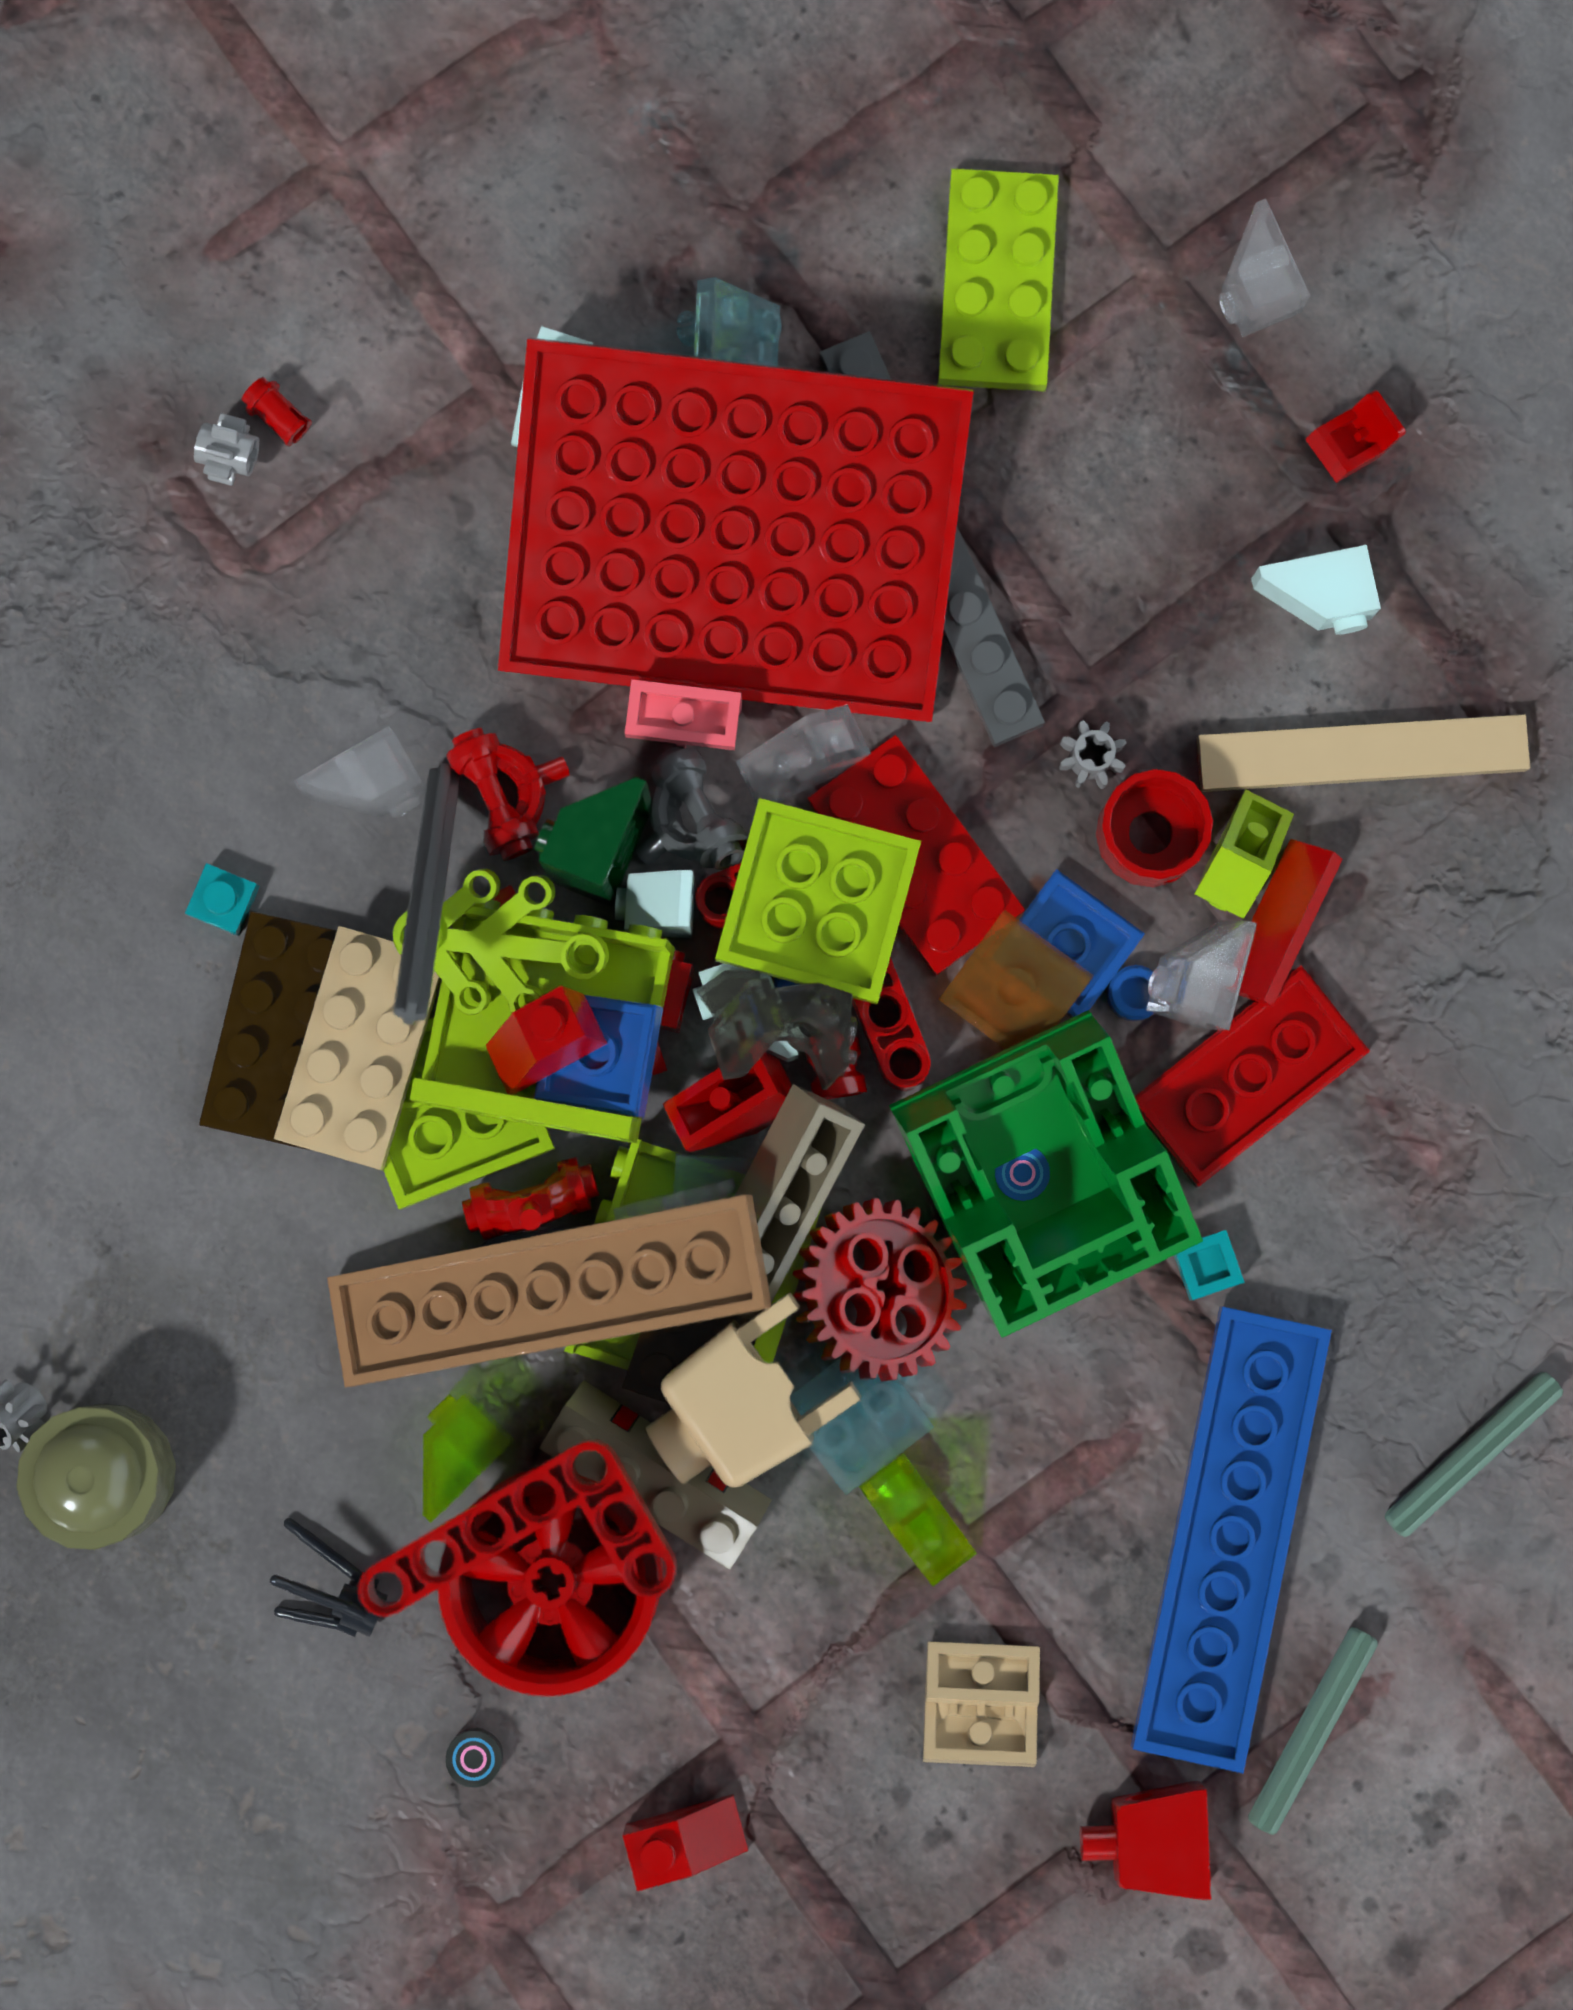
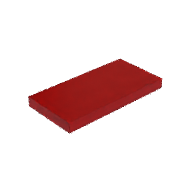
[1134,965,1370,1188]

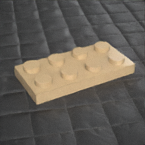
[274,926,441,1171]

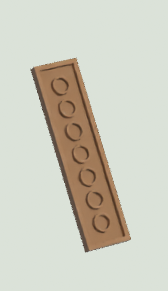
[327,1195,772,1388]

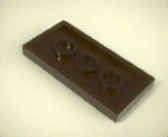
[199,911,337,1150]

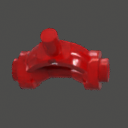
[446,728,570,861]
[462,1156,599,1240]

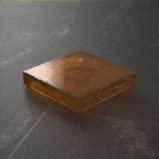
[939,910,1094,1049]

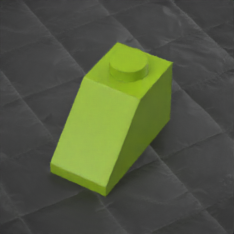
[1194,789,1294,919]

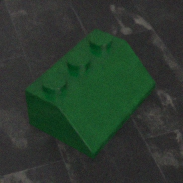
[535,777,652,907]

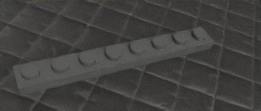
[820,331,1045,748]

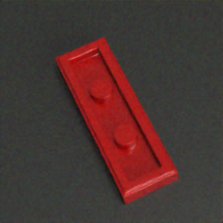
[1221,838,1343,1007]

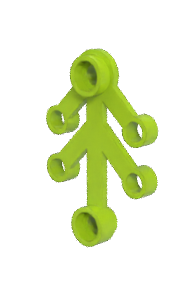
[393,868,609,1015]

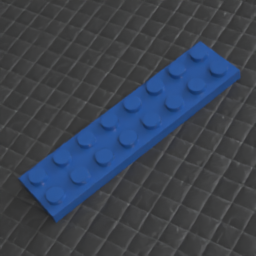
[1131,1306,1332,1774]

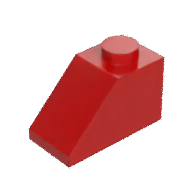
[485,985,607,1095]
[663,1046,792,1152]
[622,1794,748,1892]

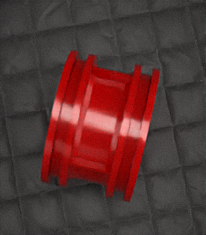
[438,1468,664,1697]

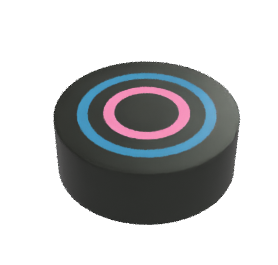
[445,1728,503,1788]

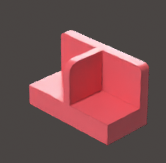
[625,679,742,751]

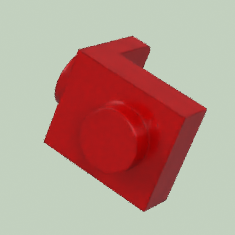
[1305,390,1406,483]

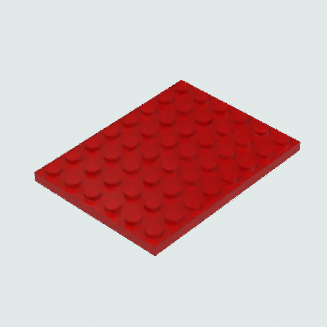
[498,337,974,722]

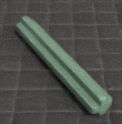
[1384,1372,1563,1537]
[1248,1627,1378,1835]

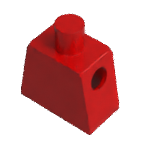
[1080,1781,1211,1900]

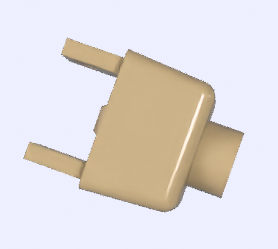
[646,1292,861,1487]

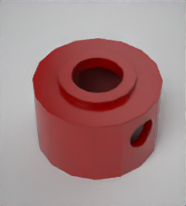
[1096,769,1213,887]

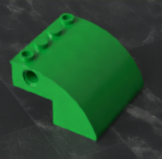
[889,1010,1203,1338]

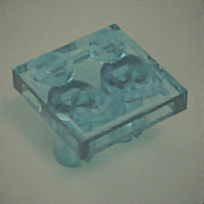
[677,277,781,366]
[790,1357,934,1495]

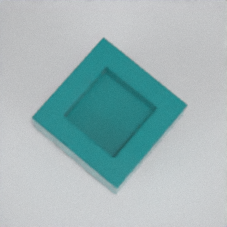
[185,863,260,936]
[1174,1230,1245,1301]

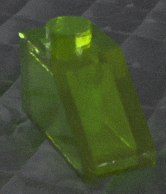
[423,1393,515,1523]
[859,1453,977,1587]

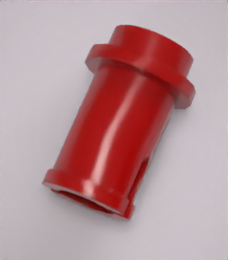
[242,377,312,447]

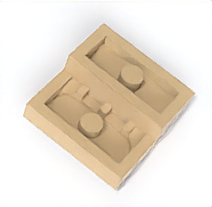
[923,1642,1040,1767]

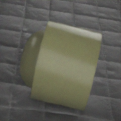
[16,1404,176,1550]

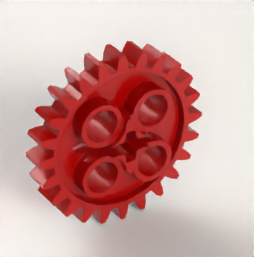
[792,1198,967,1382]

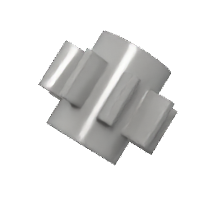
[194,413,260,486]
[1059,720,1126,789]
[0,1380,47,1452]

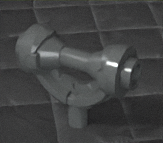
[636,746,748,870]

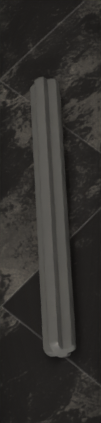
[393,763,460,1025]

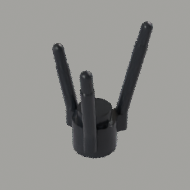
[270,1518,388,1637]

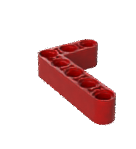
[696,863,931,1091]
[358,1439,677,1616]

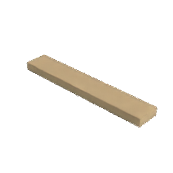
[1196,715,1530,792]

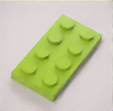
[938,168,1059,391]

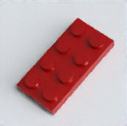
[807,735,1025,976]

